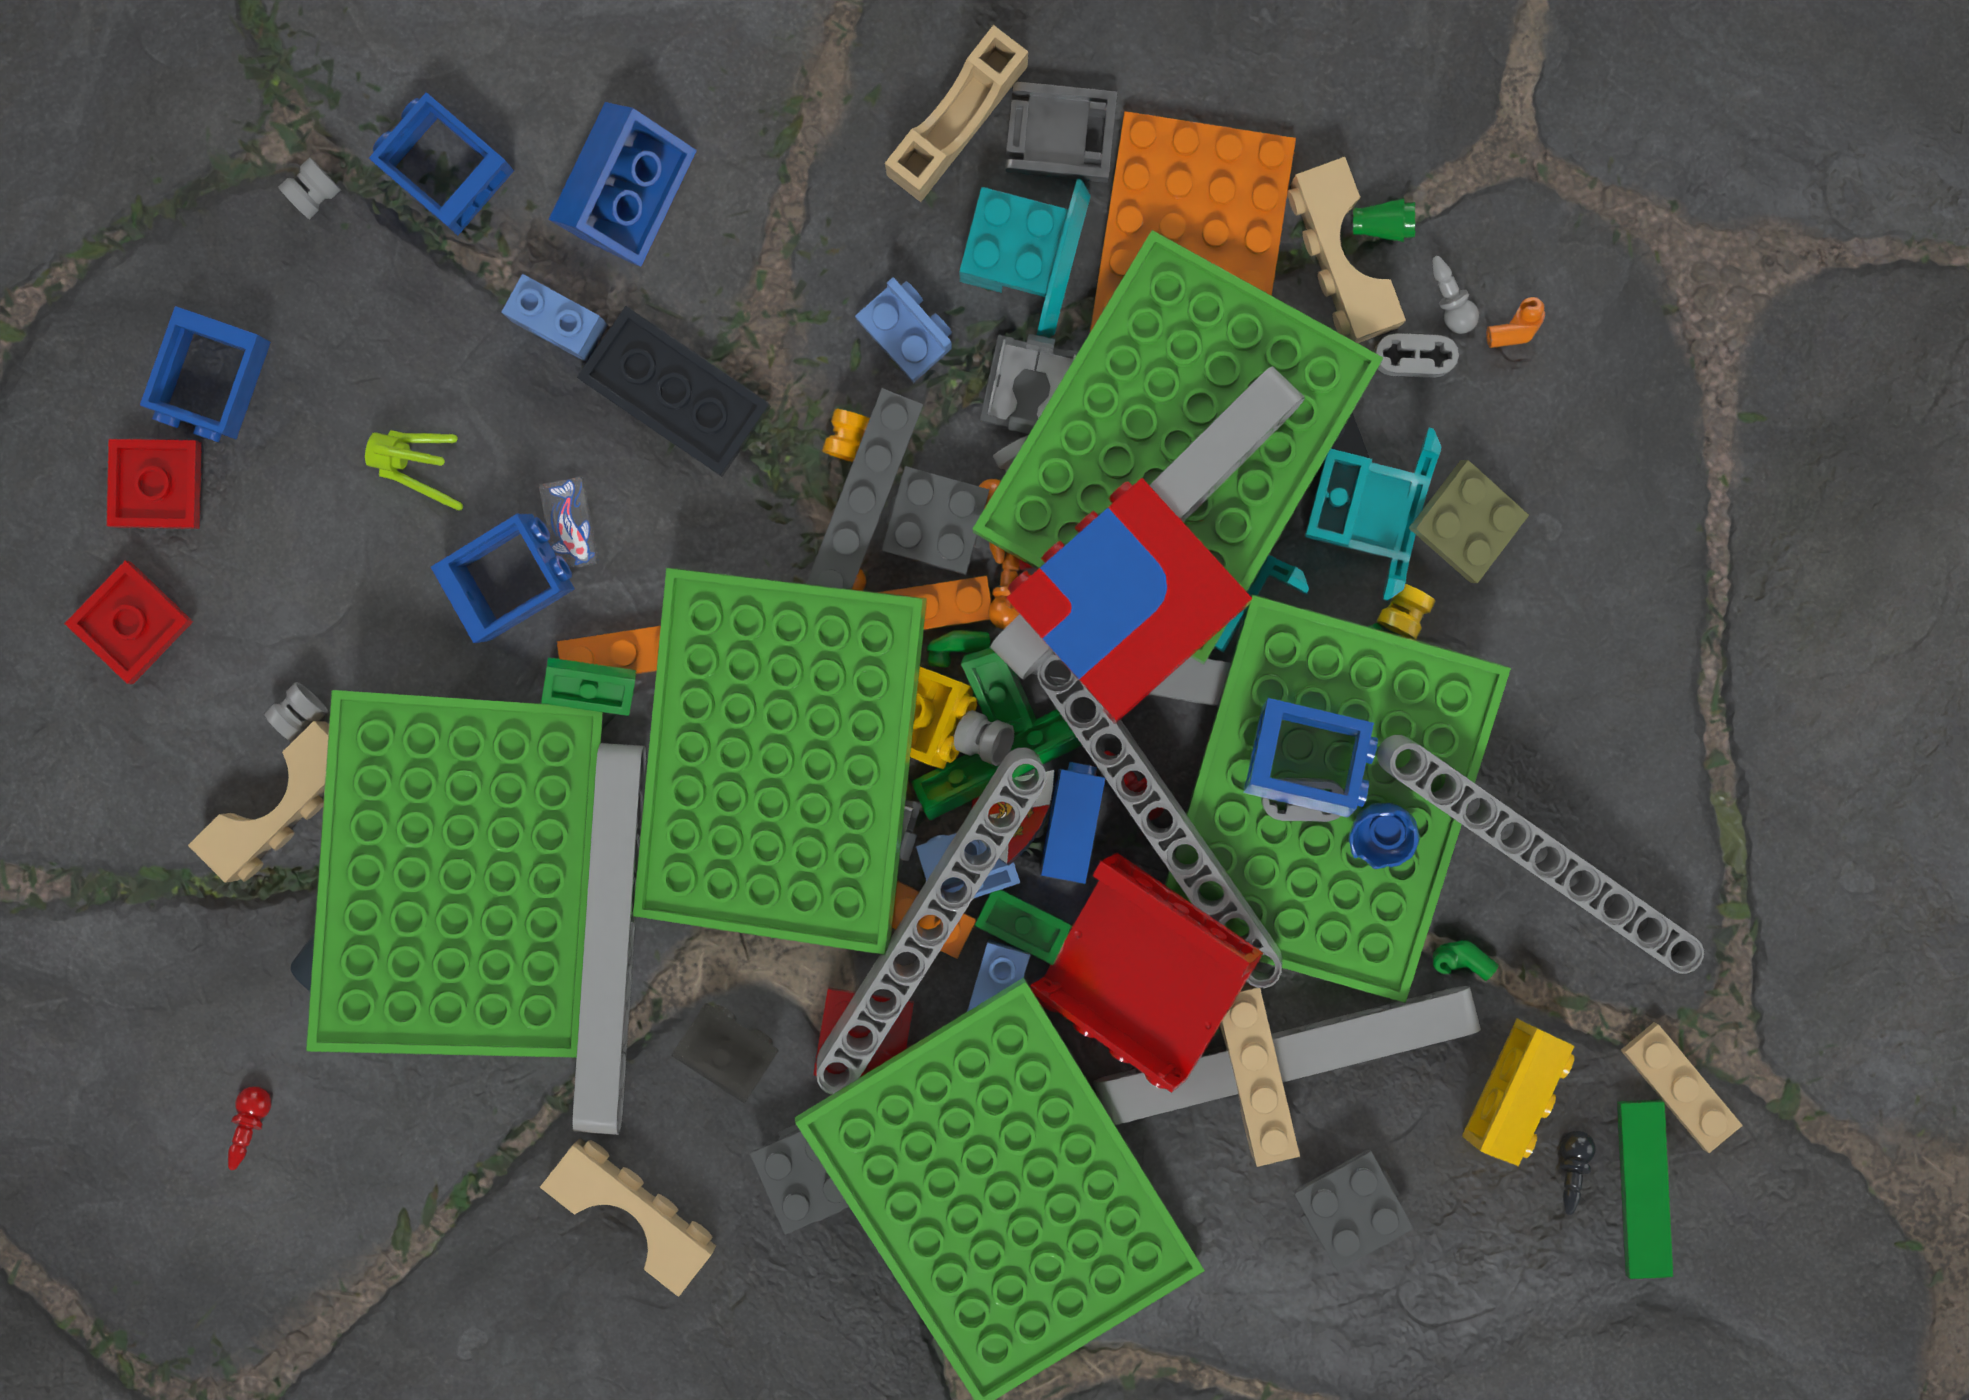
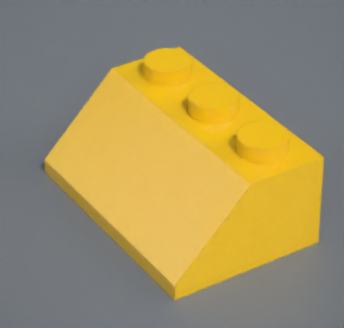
[1462,1019,1575,1166]

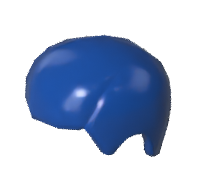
[1349,803,1420,869]

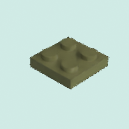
[1409,460,1529,583]

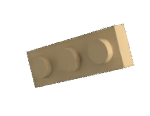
[1621,1022,1743,1153]

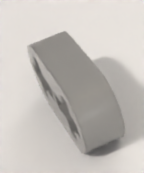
[1374,333,1459,377]
[1261,778,1344,822]

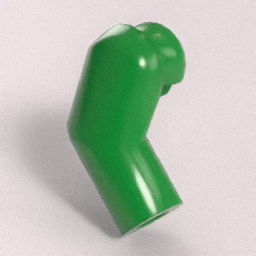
[926,630,990,667]
[1433,940,1499,981]

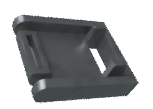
[1005,82,1117,183]

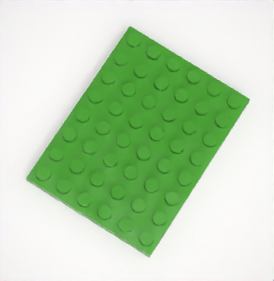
[972,230,1383,665]
[633,568,927,955]
[1165,594,1511,1003]
[306,690,603,1058]
[795,977,1205,1400]

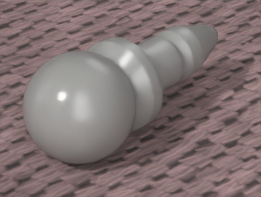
[1432,256,1479,334]

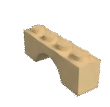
[885,25,1028,202]
[1288,157,1406,343]
[188,721,329,883]
[1220,981,1300,1167]
[540,1138,716,1297]

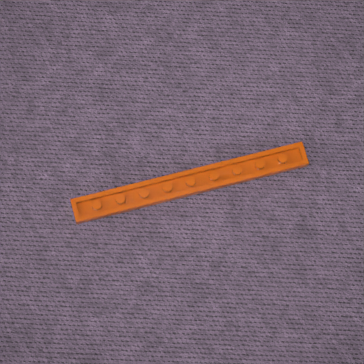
[557,576,991,674]

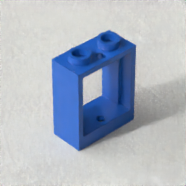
[369,92,514,236]
[140,306,271,442]
[431,514,575,643]
[1243,698,1378,817]
[1039,762,1105,884]

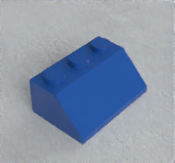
[548,102,697,267]

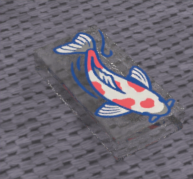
[539,477,599,569]

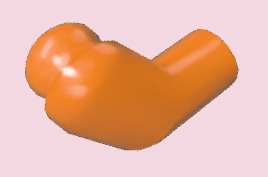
[1486,297,1545,348]

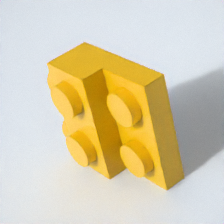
[910,666,977,769]

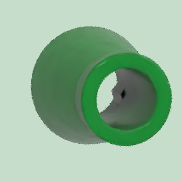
[1353,198,1415,242]

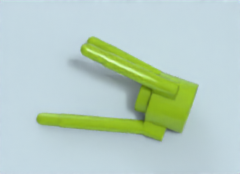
[365,430,463,511]

